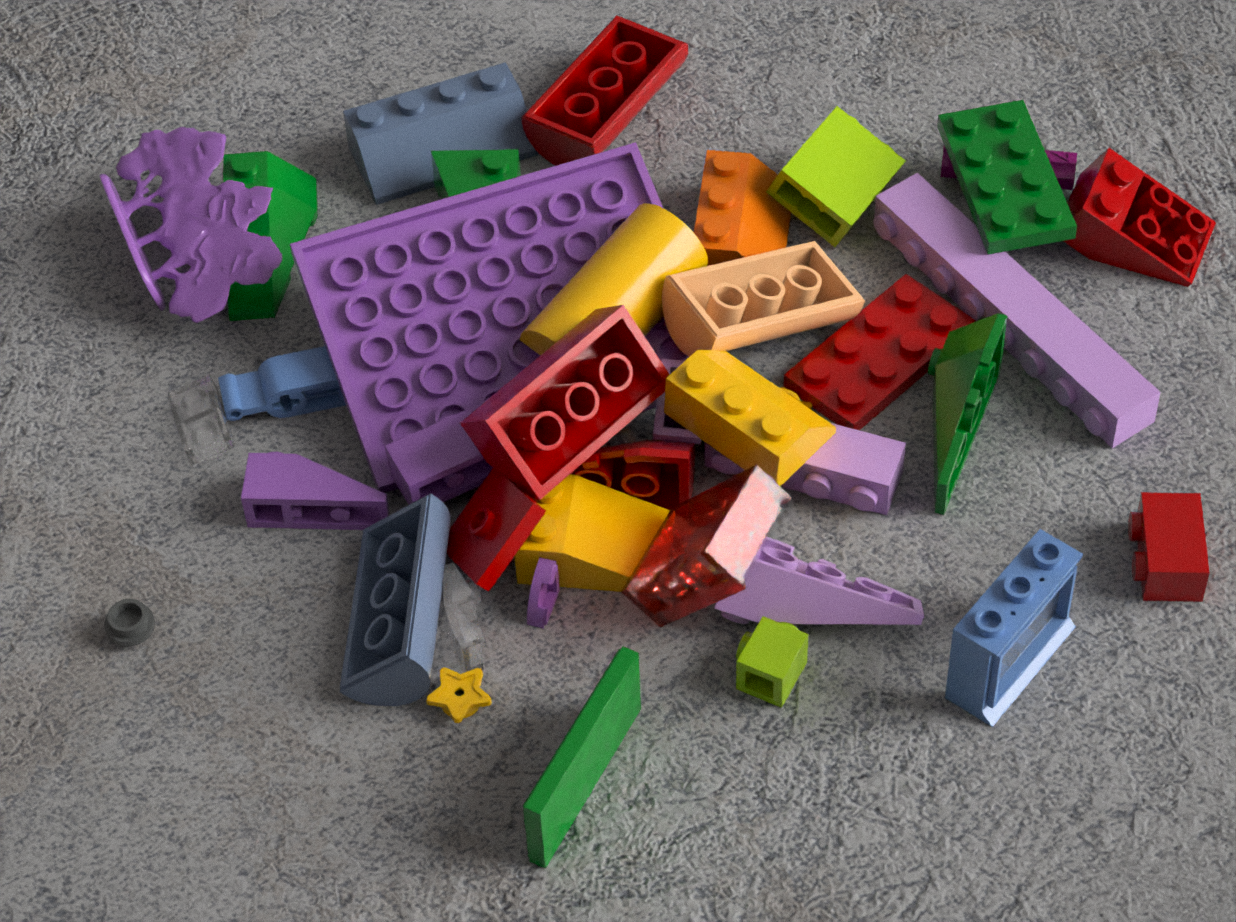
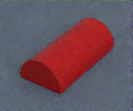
[521,15,688,166]

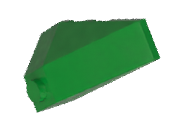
[223,151,318,321]
[928,313,1007,515]

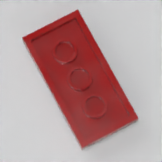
[783,274,976,431]

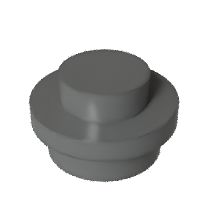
[104,599,155,647]

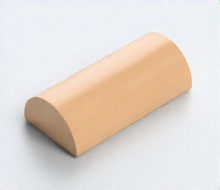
[662,241,865,357]

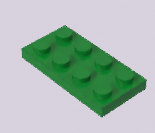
[937,100,1077,255]

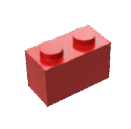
[1128,492,1210,602]

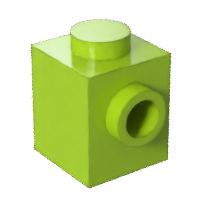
[736,616,809,708]

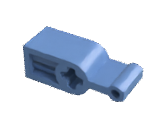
[218,346,346,421]

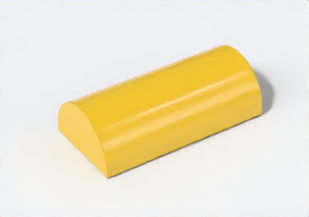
[520,203,708,355]

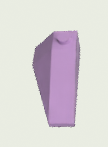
[714,526,924,625]

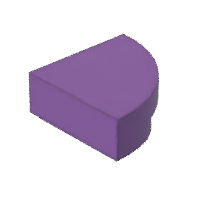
[527,557,560,629]

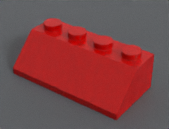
[460,305,670,500]

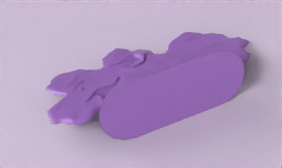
[100,126,282,323]

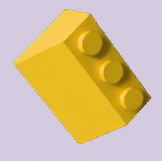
[664,350,836,491]

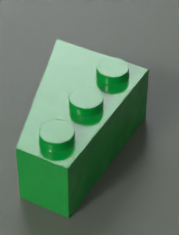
[431,149,521,199]

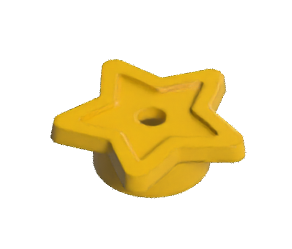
[426,667,492,723]

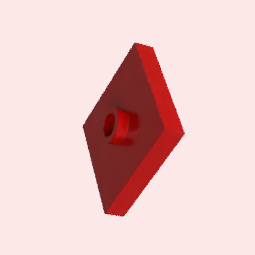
[447,468,546,591]

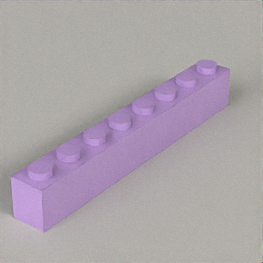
[873,173,1161,448]

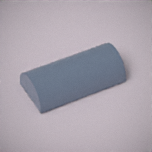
[340,494,451,706]

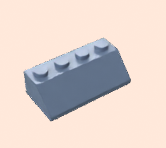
[343,62,539,205]

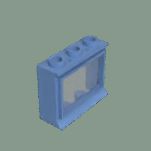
[945,529,1083,727]

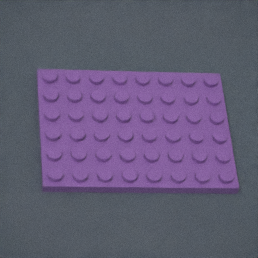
[290,142,689,493]

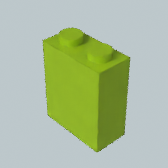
[766,106,906,247]

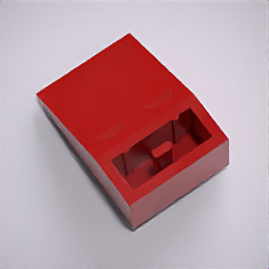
[1064,148,1216,287]

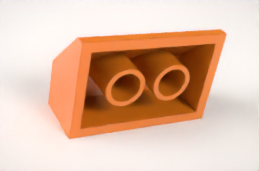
[694,150,791,266]

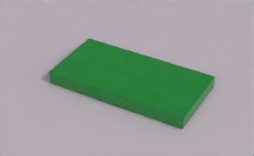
[523,646,641,869]

